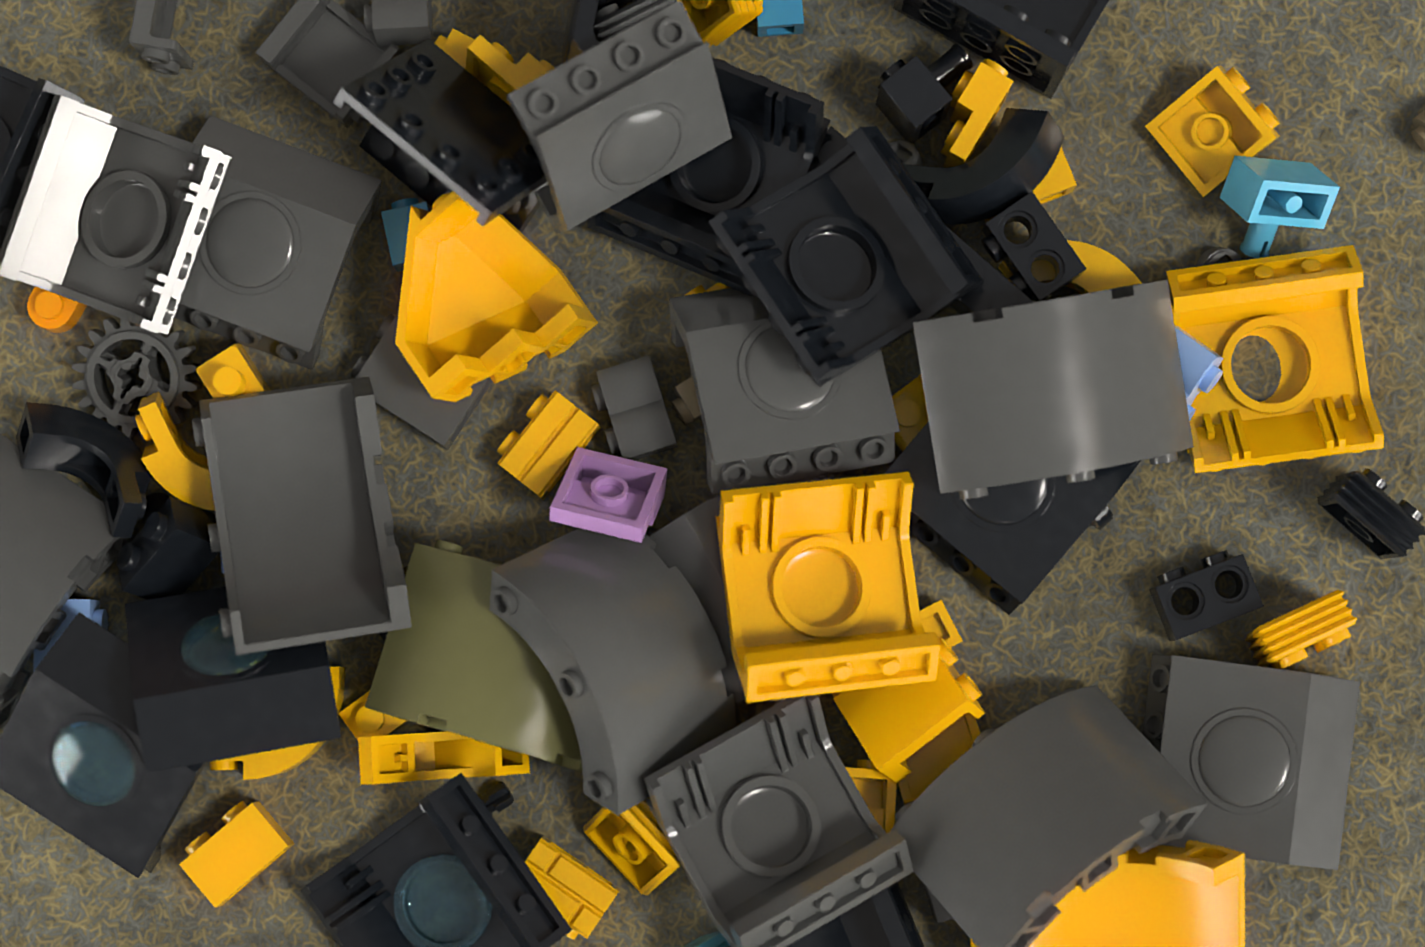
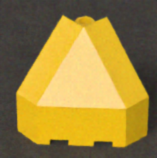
[395,192,598,402]

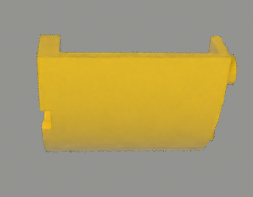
[970,840,1245,947]

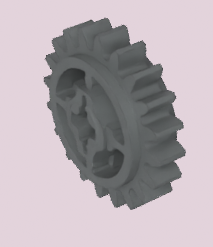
[72,318,203,441]

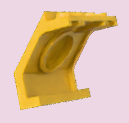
[1166,245,1384,473]
[715,472,940,702]

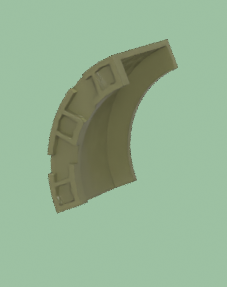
[365,540,583,773]

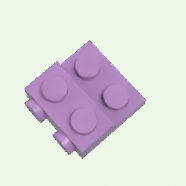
[549,447,668,543]

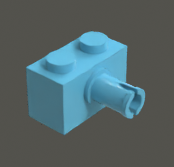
[1219,156,1340,258]

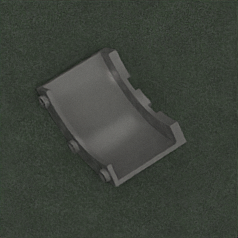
[913,279,1194,500]
[192,377,412,655]
[0,434,128,730]
[490,528,737,816]
[890,685,1208,947]

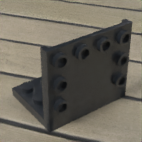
[893,0,1109,99]
[333,39,548,233]

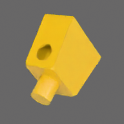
[195,343,270,398]

